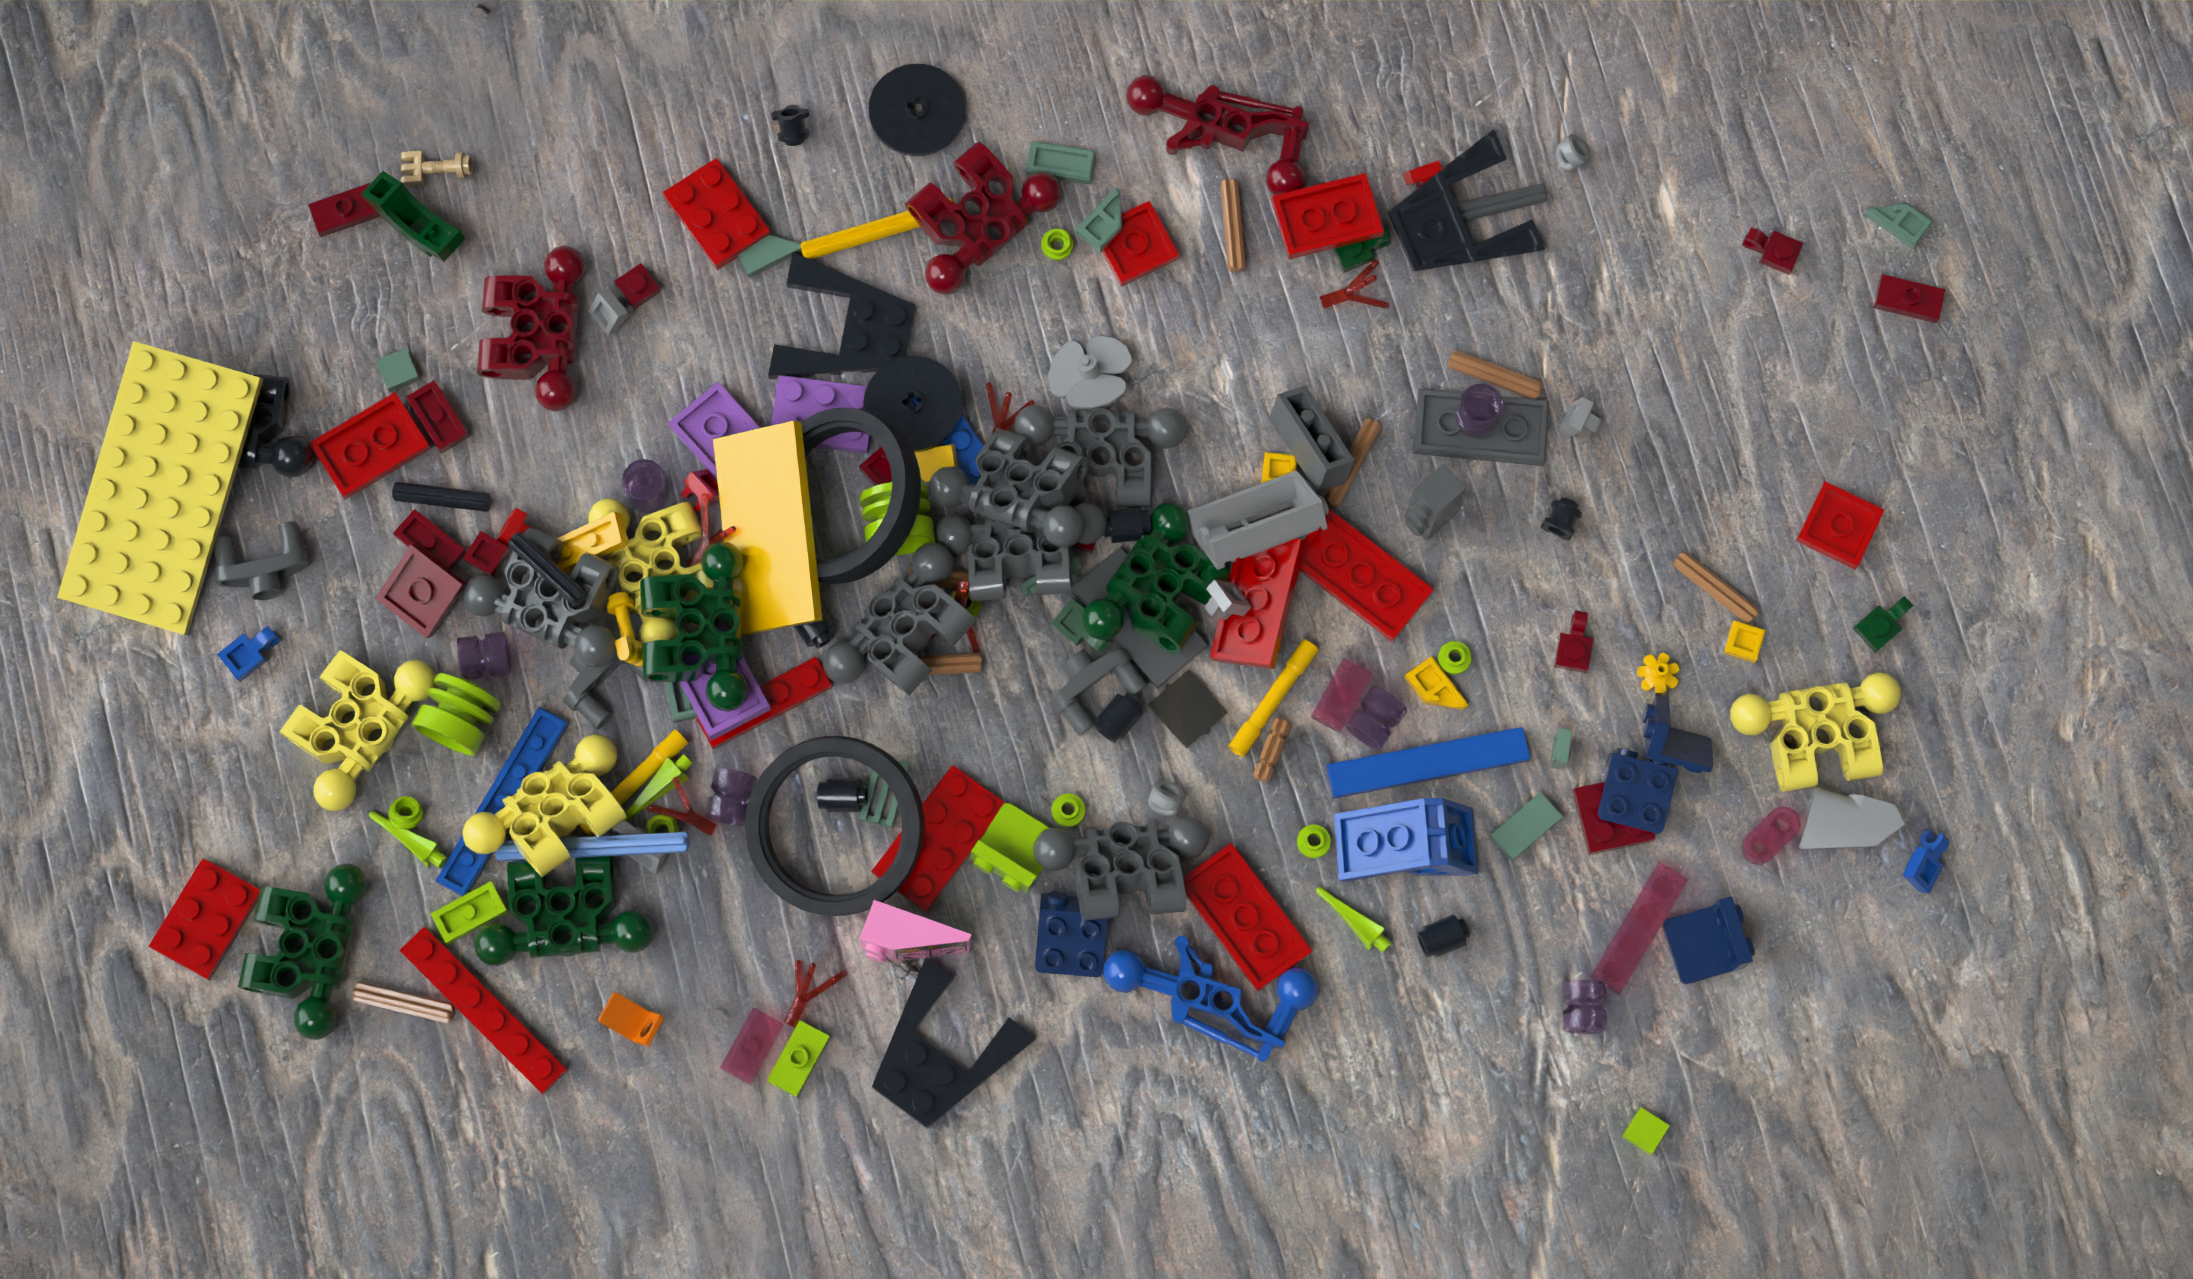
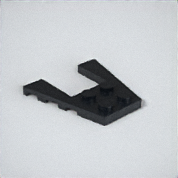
[1387,130,1545,272]
[768,253,915,379]
[872,957,1036,1129]

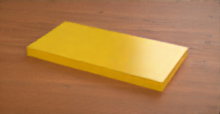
[713,421,822,636]

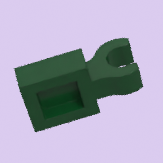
[1333,226,1391,273]
[1853,596,1914,653]
[1051,598,1112,653]

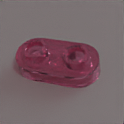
[1742,806,1801,865]

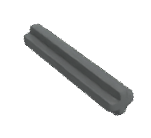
[1457,184,1547,222]

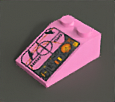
[860,900,972,963]

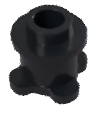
[771,105,810,146]
[1541,497,1582,541]

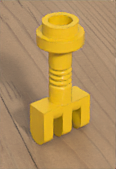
[607,592,644,667]

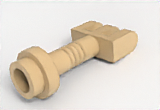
[401,151,473,187]

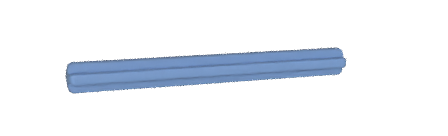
[495,832,690,861]

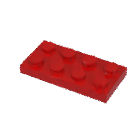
[1299,509,1434,642]
[1210,539,1306,669]
[871,765,1005,913]
[1183,843,1312,993]

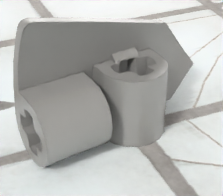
[1799,787,1905,850]

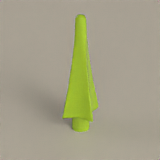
[624,754,693,822]
[369,811,448,869]
[1316,886,1392,953]

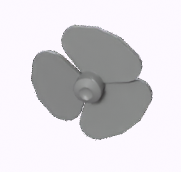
[1048,336,1133,409]

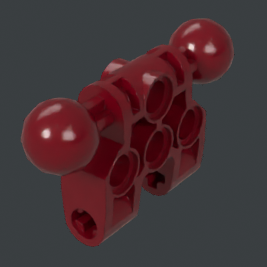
[905,142,1062,295]
[477,245,586,412]

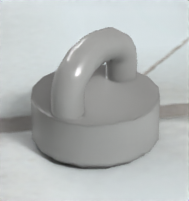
[1556,134,1589,171]
[1148,781,1185,816]

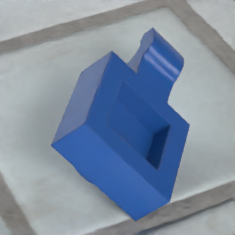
[217,626,281,682]
[1903,830,1950,894]

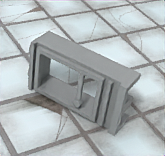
[1188,470,1329,570]

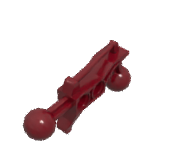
[1126,75,1309,196]

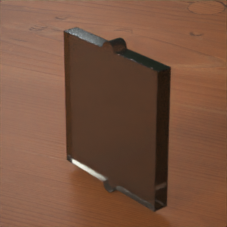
[1148,670,1228,749]

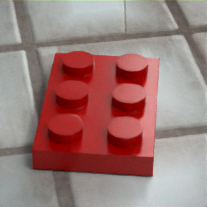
[662,158,771,270]
[1271,173,1384,260]
[309,392,430,500]
[148,858,260,981]

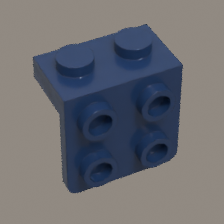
[1642,693,1714,773]
[1597,748,1679,833]
[1035,891,1108,977]
[1662,896,1755,985]

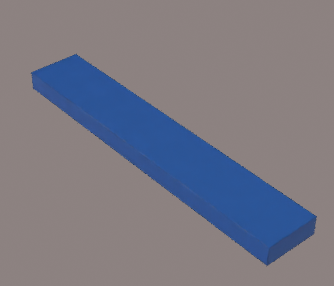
[435,707,569,896]
[1326,727,1530,799]

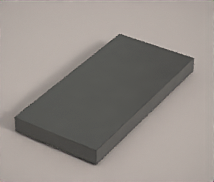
[1413,388,1549,466]
[1071,547,1208,689]

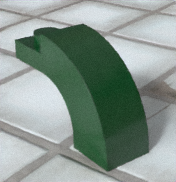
[361,171,466,262]

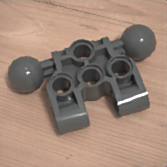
[1014,405,1187,507]
[929,428,1089,547]
[934,502,1107,601]
[462,528,619,667]
[823,542,976,696]
[1033,817,1209,921]

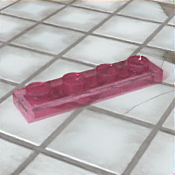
[1590,862,1689,995]

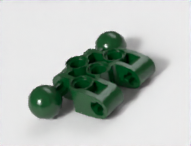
[1082,501,1230,654]
[640,541,749,712]
[474,856,654,966]
[238,864,367,1040]

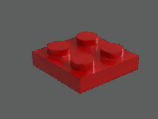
[1102,201,1179,287]
[1796,481,1885,570]

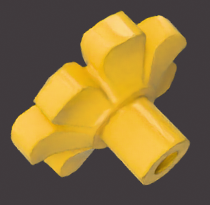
[1637,653,1679,695]

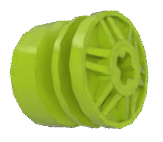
[859,482,935,556]
[411,673,501,757]

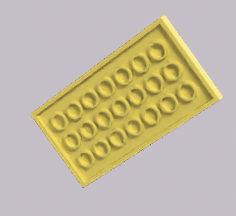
[57,341,263,635]

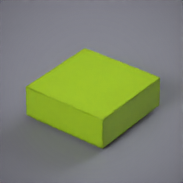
[1621,1107,1670,1156]

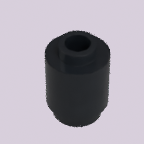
[1104,507,1151,543]
[793,608,835,649]
[1094,693,1143,744]
[817,778,868,812]
[1417,914,1470,958]

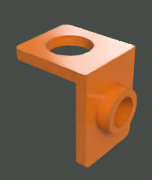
[598,992,664,1047]

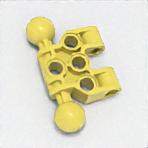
[588,498,713,643]
[279,650,436,811]
[1730,673,1901,792]
[462,734,627,877]

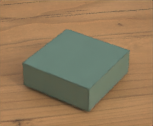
[375,348,420,393]
[1550,728,1572,770]

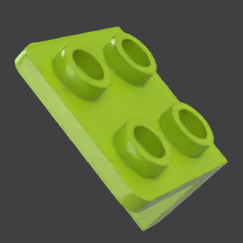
[970,803,1050,893]

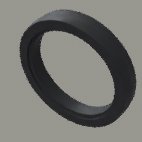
[801,408,921,584]
[745,736,925,916]

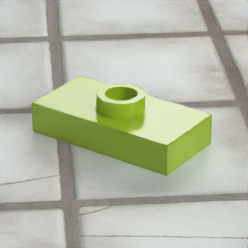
[430,881,508,945]
[766,1020,830,1098]

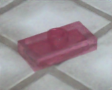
[1311,658,1373,734]
[720,1008,784,1086]

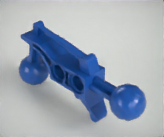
[1103,936,1320,1062]

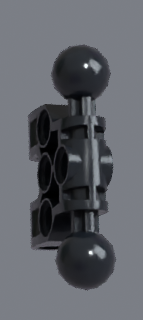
[238,374,313,478]

